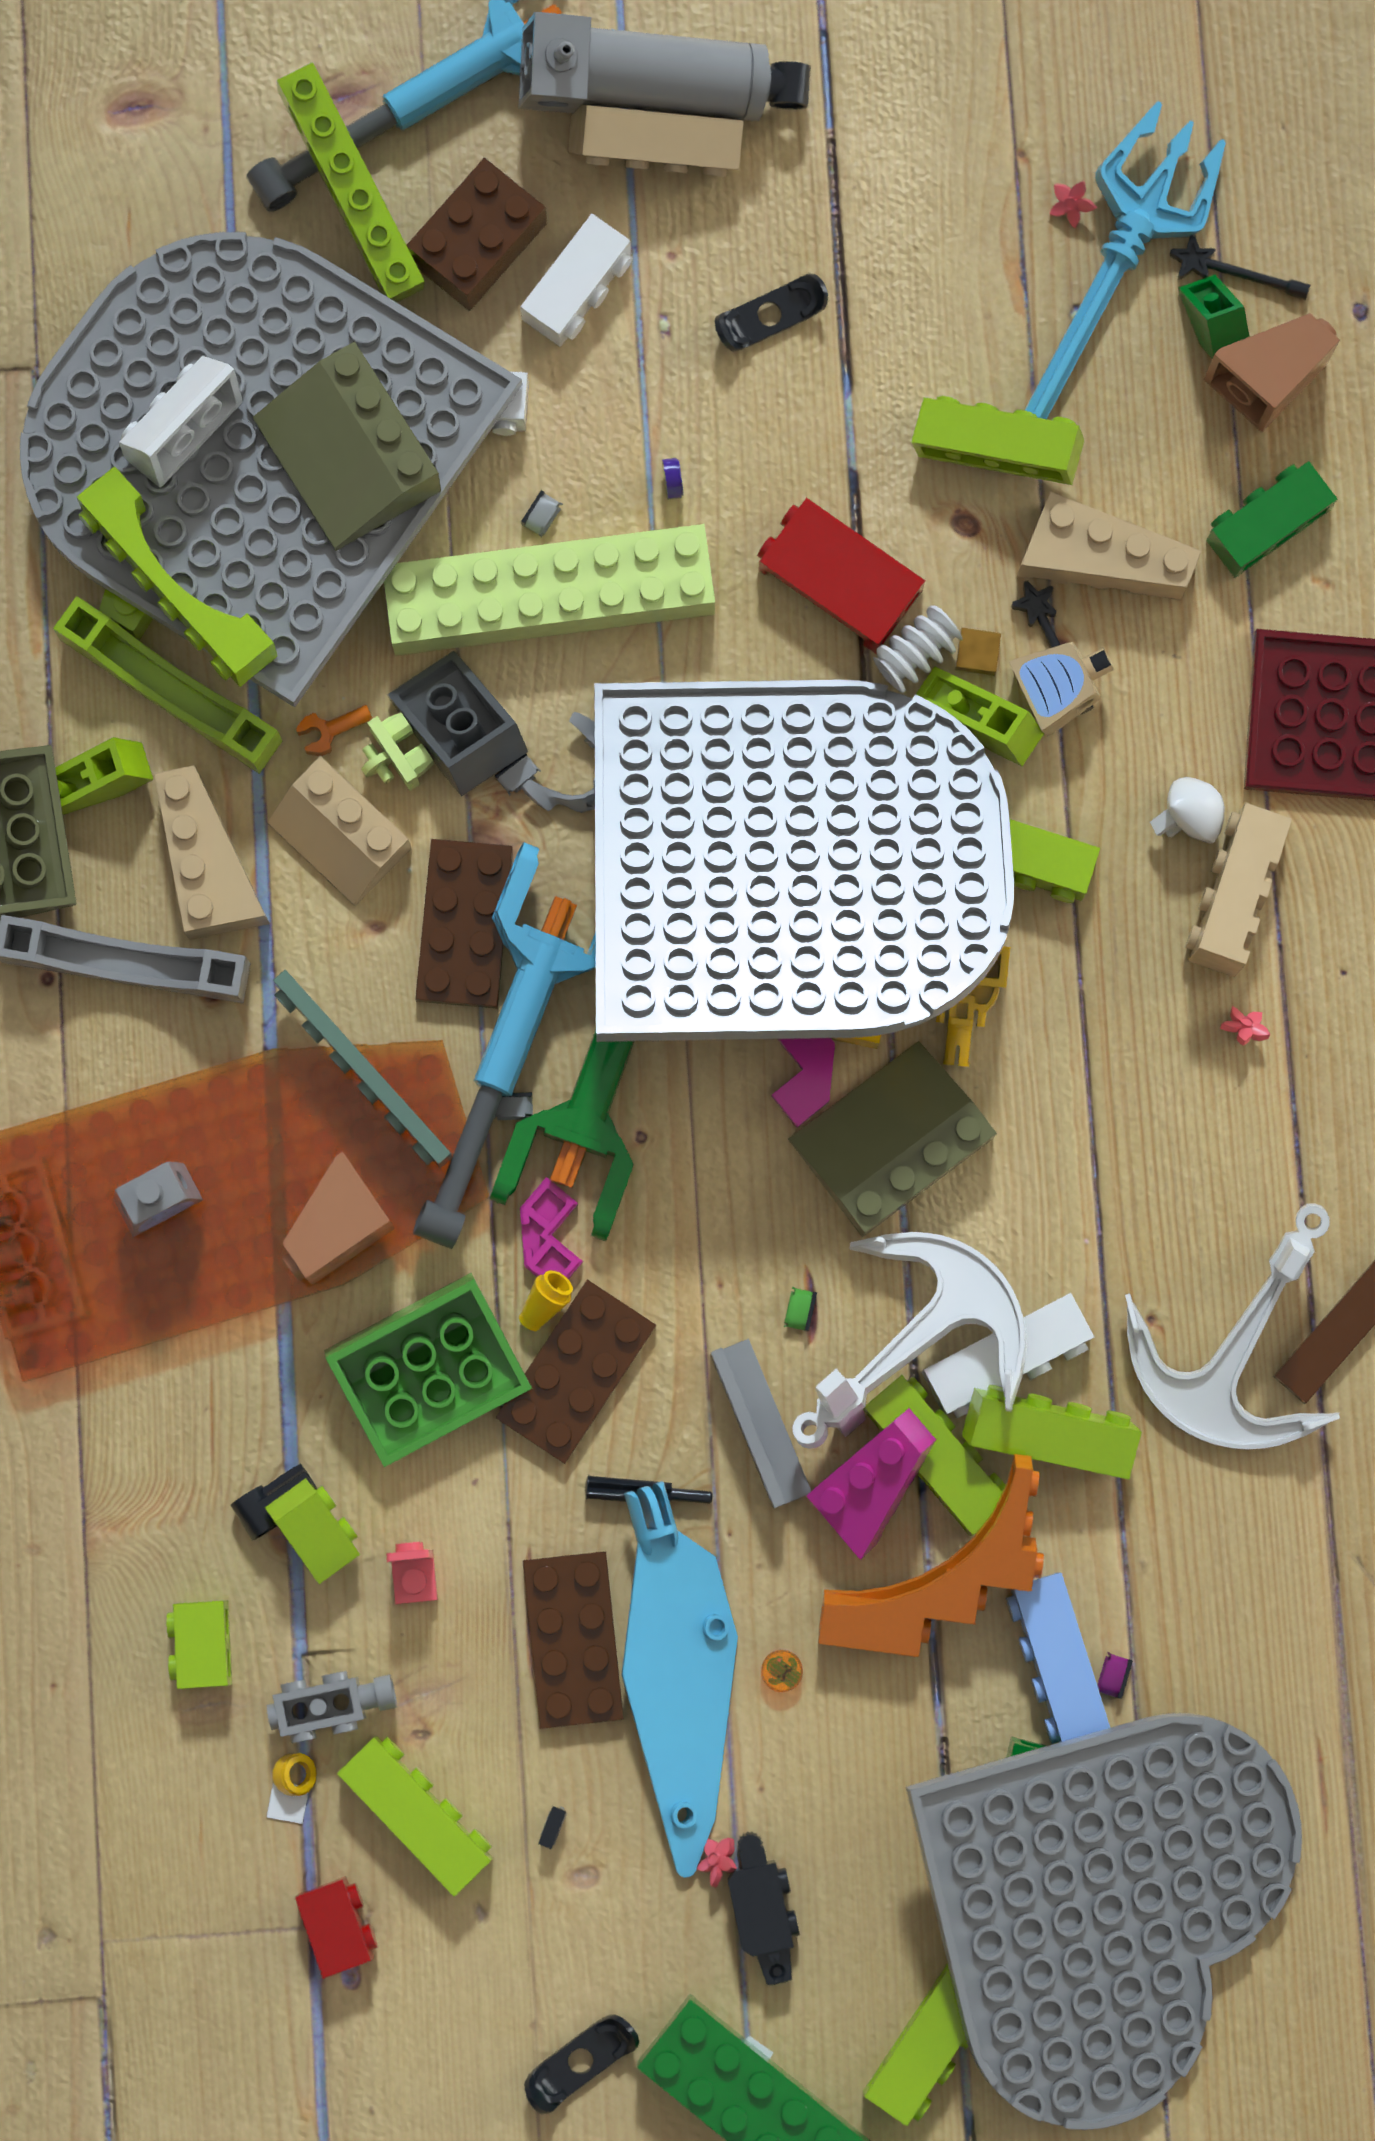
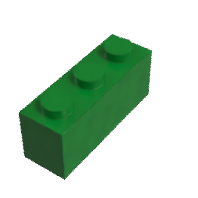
[1206,461,1338,578]

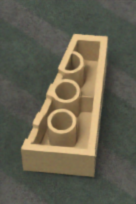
[568,105,744,177]
[1017,491,1201,600]
[154,765,270,940]
[1185,803,1292,977]

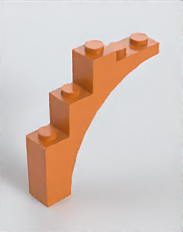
[818,1454,1044,1657]

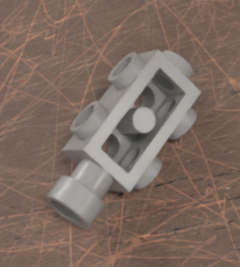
[267,1671,397,1743]

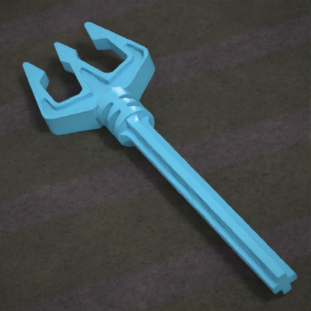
[1025,102,1226,419]

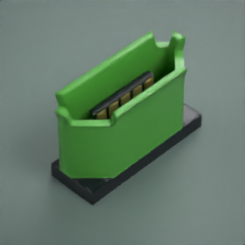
[784,1287,817,1332]

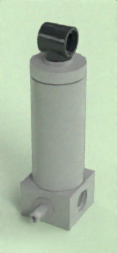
[518,12,811,121]

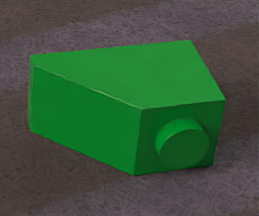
[1178,274,1250,359]

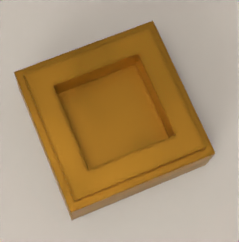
[955,627,1001,675]

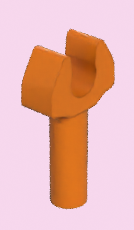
[296,705,373,756]

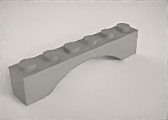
[0,915,251,1003]

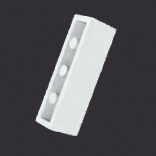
[921,1293,1094,1418]

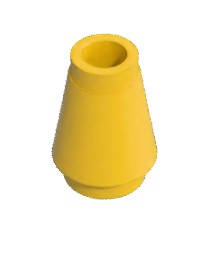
[519,1270,573,1331]

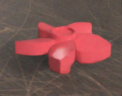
[1049,180,1097,229]
[1220,1006,1270,1046]
[697,1838,737,1888]

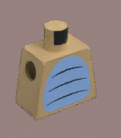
[1009,642,1114,736]

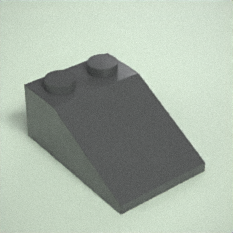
[387,651,528,797]

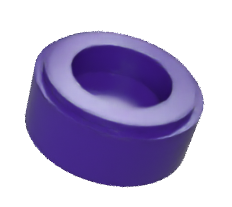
[662,457,683,500]

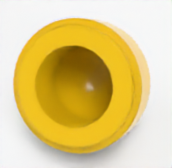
[272,1753,317,1796]

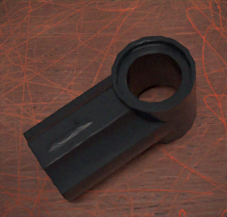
[230,1463,317,1541]

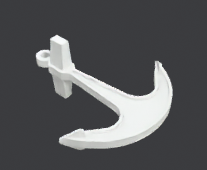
[1125,1203,1340,1449]
[792,1232,1027,1449]

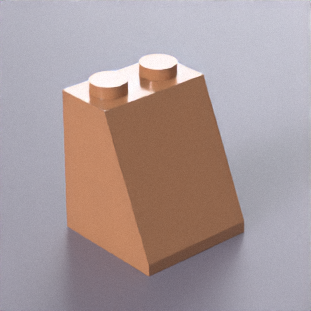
[1203,313,1340,432]
[282,1152,395,1285]

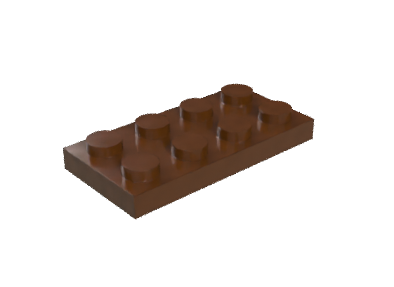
[415,839,513,1009]
[496,1279,656,1464]
[523,1551,624,1729]

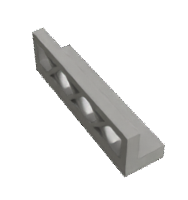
[710,1339,811,1509]

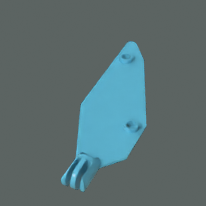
[622,1481,738,1878]

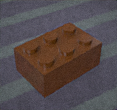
[407,157,547,311]

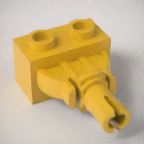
[936,946,1011,1067]

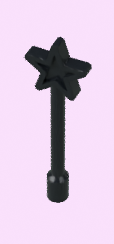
[1170,235,1311,300]
[1011,581,1094,714]

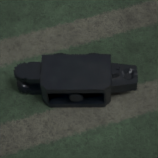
[727,1831,800,1985]

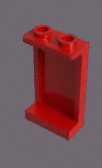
[757,497,925,654]

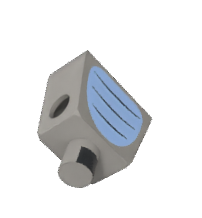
[114,1161,203,1237]

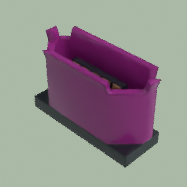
[1097,1652,1133,1699]

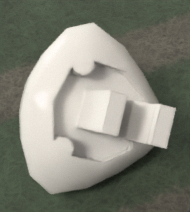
[1150,777,1225,844]

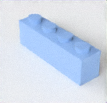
[1006,1572,1110,1744]

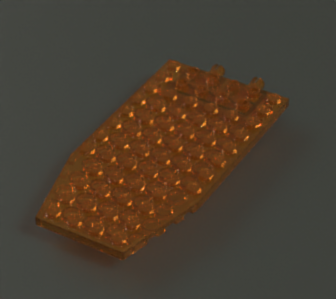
[0,1040,490,1382]

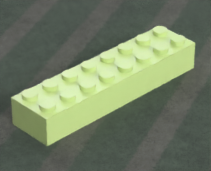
[384,524,715,656]

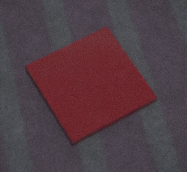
[1244,629,1375,801]

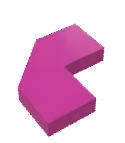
[771,1038,835,1128]
[520,1177,583,1280]

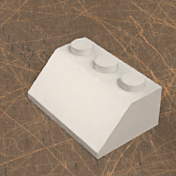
[119,356,243,488]

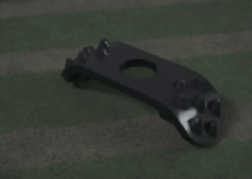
[714,273,828,352]
[524,2014,640,2114]

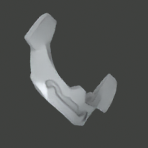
[522,712,595,813]

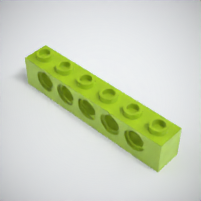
[277,62,425,303]

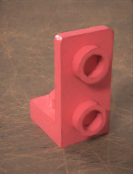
[386,1542,438,1604]

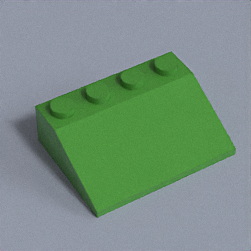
[324,1273,532,1467]

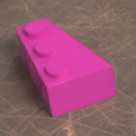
[806,1408,936,1560]

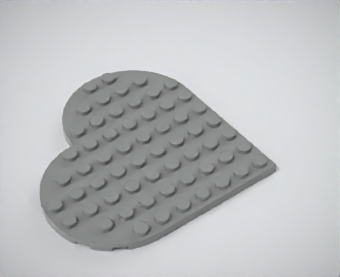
[906,1713,1302,2130]

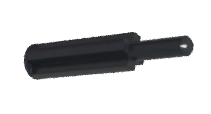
[585,1475,713,1504]

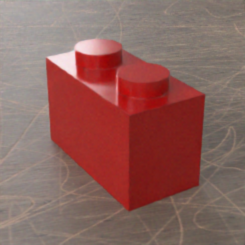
[295,1876,378,1979]

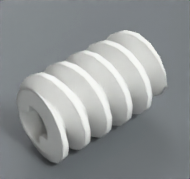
[873,605,963,693]

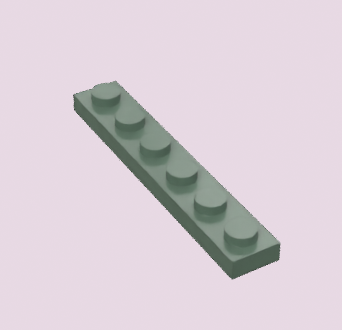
[273,969,452,1169]

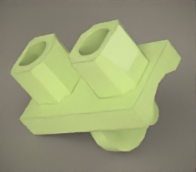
[361,712,434,791]

